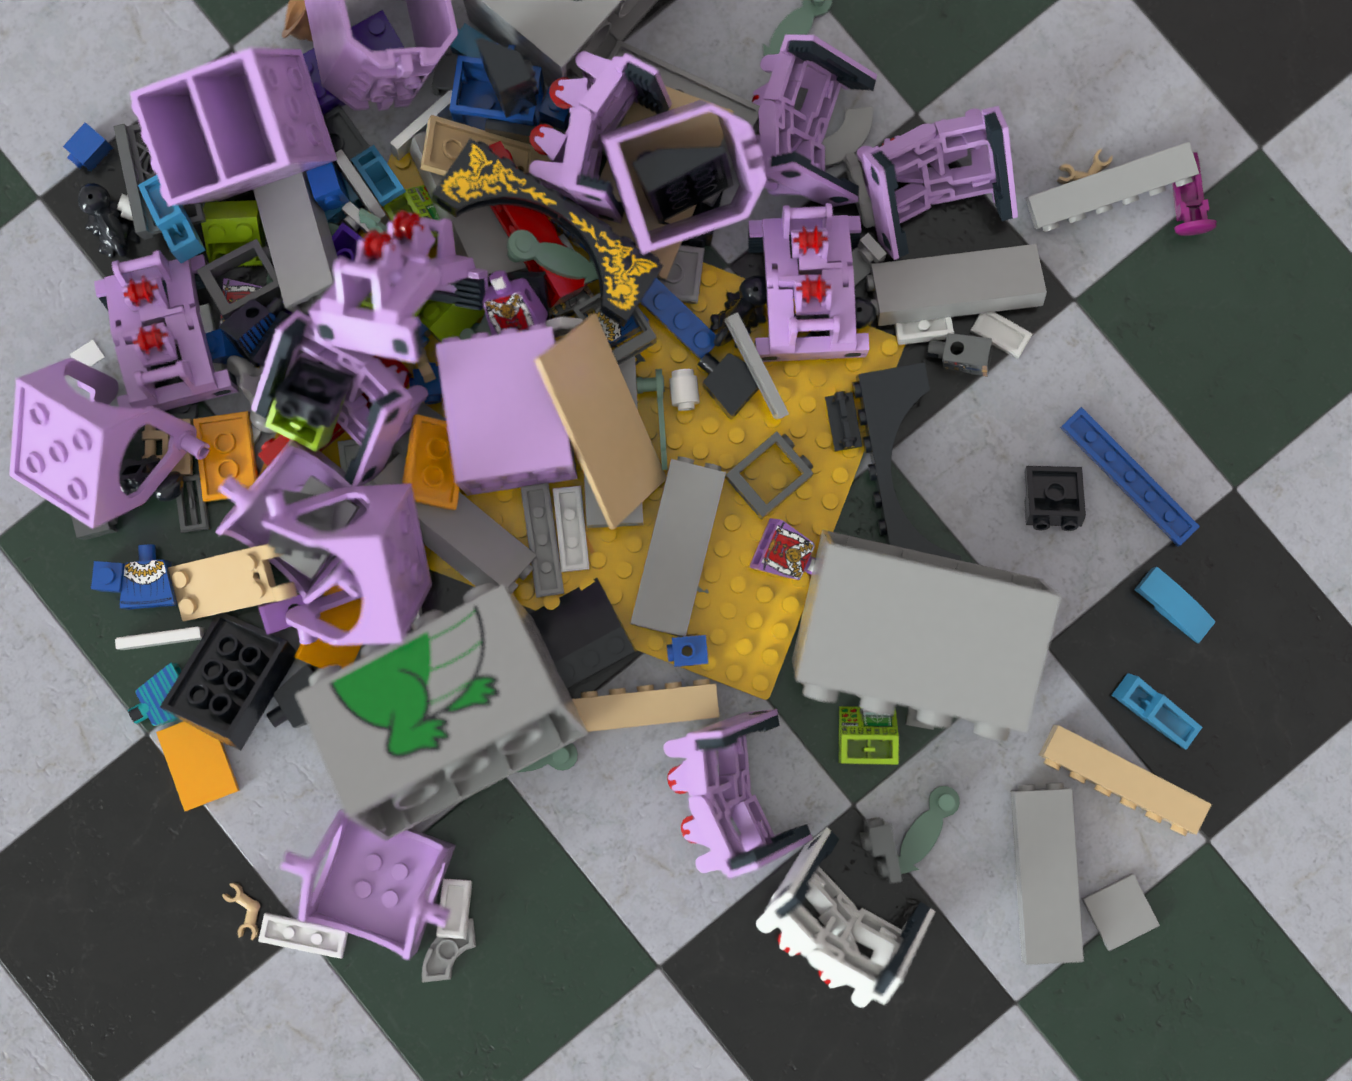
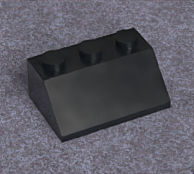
[476,38,539,118]

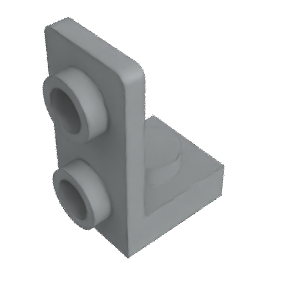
[843,233,887,288]

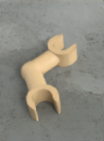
[1057,149,1112,184]
[416,348,436,383]
[222,883,260,940]

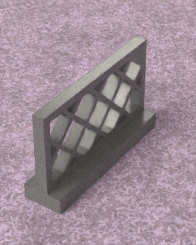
[113,123,206,240]

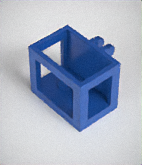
[449,42,545,130]

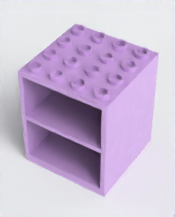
[130,48,337,206]
[436,324,578,496]

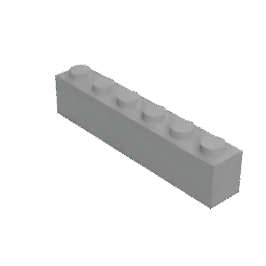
[1025,142,1199,232]

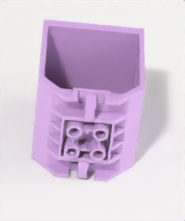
[304,0,458,111]
[599,100,767,254]

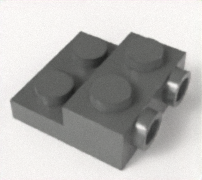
[268,490,335,560]
[860,817,902,883]

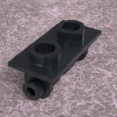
[825,391,862,451]

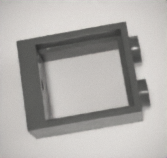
[197,239,282,320]
[573,289,657,365]
[725,431,814,520]

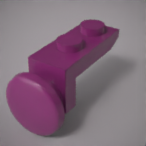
[1172,152,1217,236]

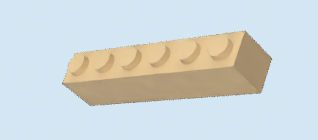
[572,679,720,732]
[1039,725,1212,837]

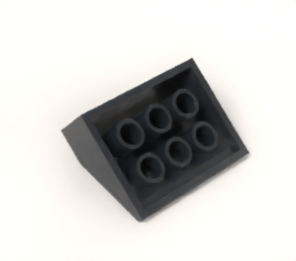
[632,147,734,224]
[530,578,637,689]
[160,613,297,751]

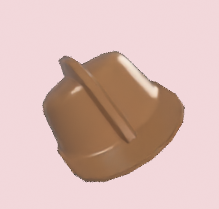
[282,0,313,42]

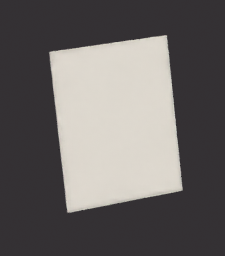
[70,339,105,367]

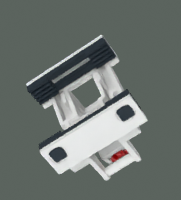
[756,827,935,1007]

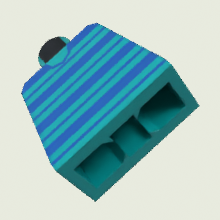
[128,663,182,726]

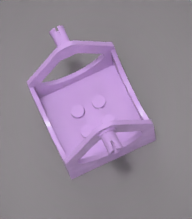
[10,358,210,528]
[216,439,369,604]
[261,483,432,645]
[281,809,456,960]

